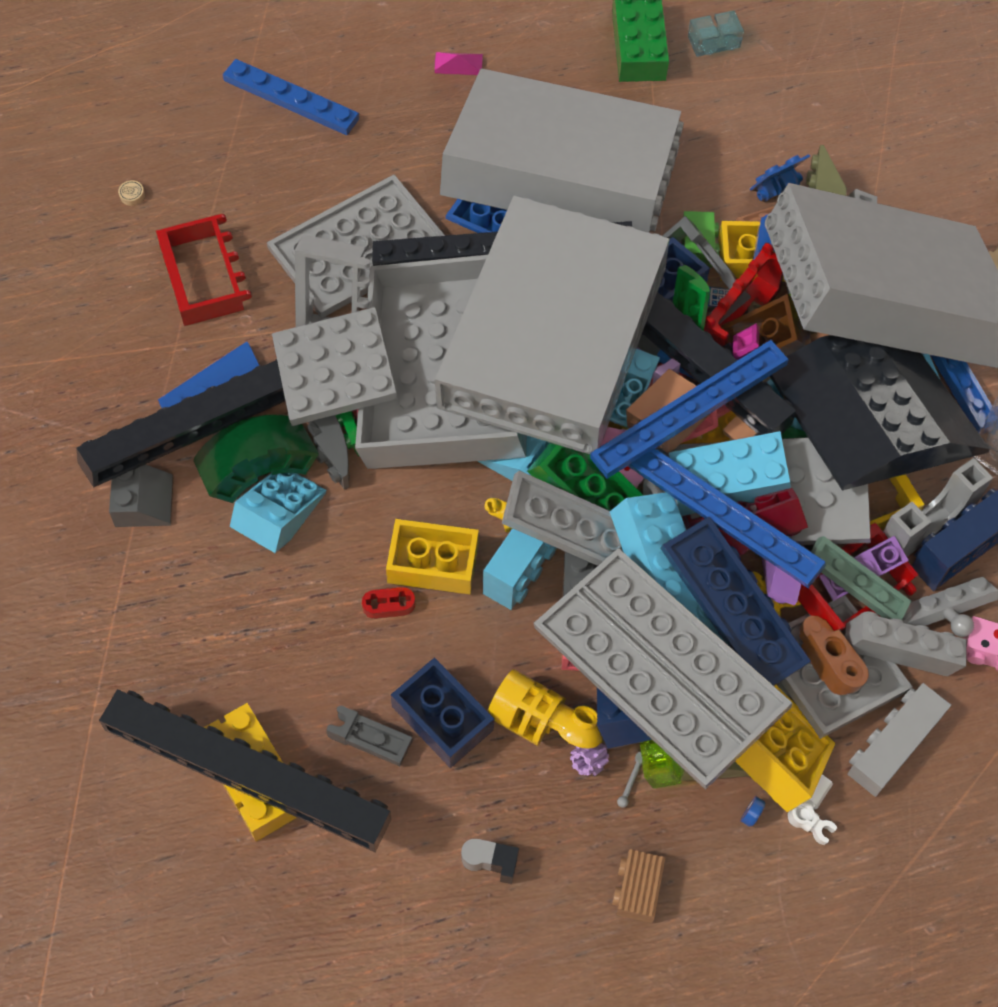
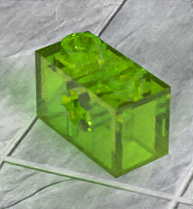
[640,740,682,789]

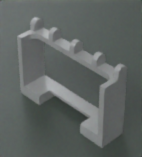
[295,234,370,327]

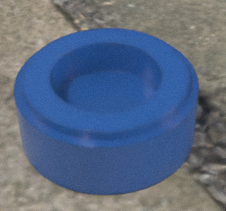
[740,796,766,827]

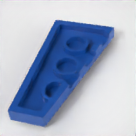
[158,341,259,408]

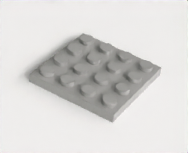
[272,307,398,426]
[781,596,912,739]

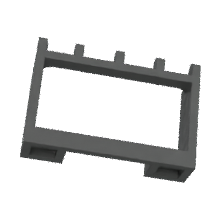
[662,216,751,324]

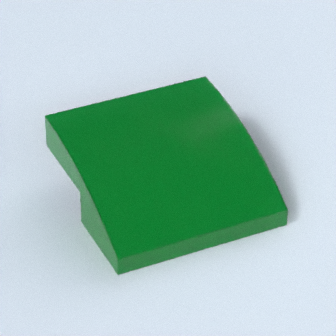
[673,265,710,331]

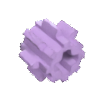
[570,743,609,776]

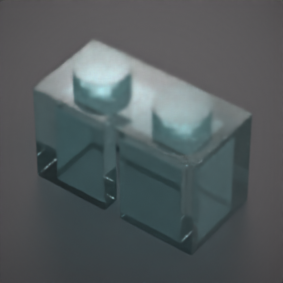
[688,10,744,57]

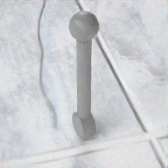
[617,752,647,808]

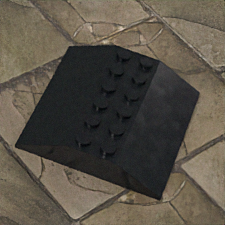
[769,335,990,491]

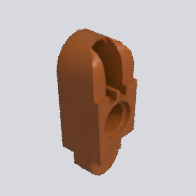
[799,616,869,695]

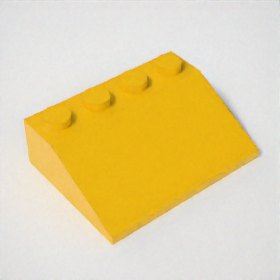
[735,685,835,812]

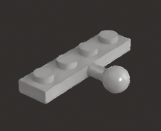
[902,577,998,637]

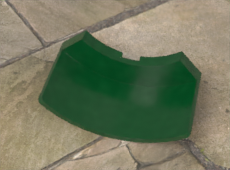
[193,415,319,503]

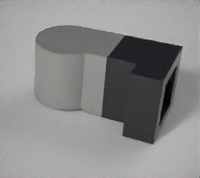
[461,839,519,884]

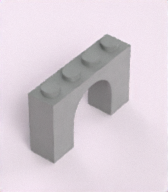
[883,458,993,557]

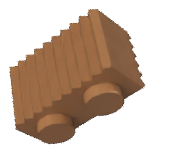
[612,849,665,923]

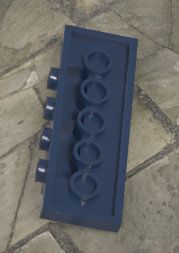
[660,517,811,686]

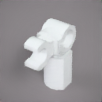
[788,775,837,845]

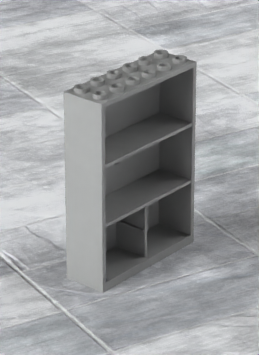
[440,68,684,233]
[765,183,998,368]
[435,196,670,454]

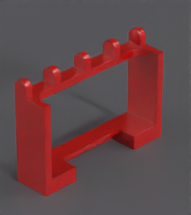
[156,214,252,326]
[704,243,783,347]
[798,523,919,632]

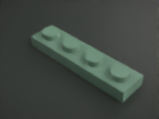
[811,536,911,620]

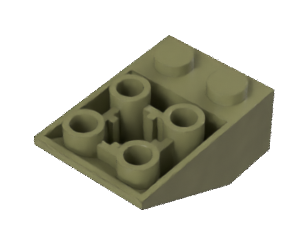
[806,145,847,196]

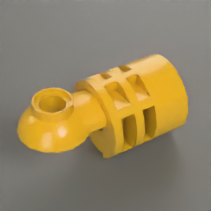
[488,669,603,749]

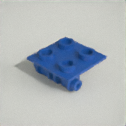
[750,154,810,201]

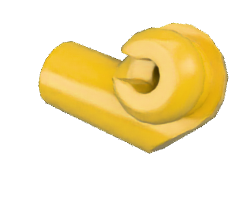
[484,498,512,533]

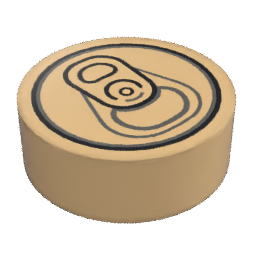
[118,180,145,206]

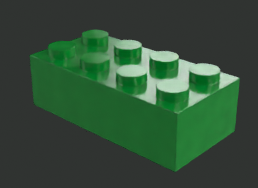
[612,0,669,82]
[527,443,644,511]

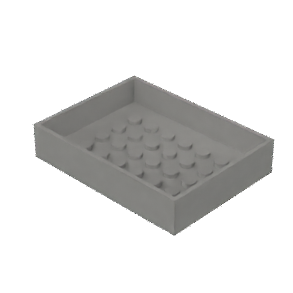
[355,255,527,469]

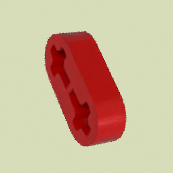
[362,587,415,619]

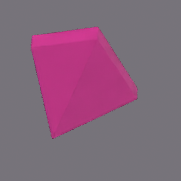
[435,52,483,75]
[733,323,759,360]

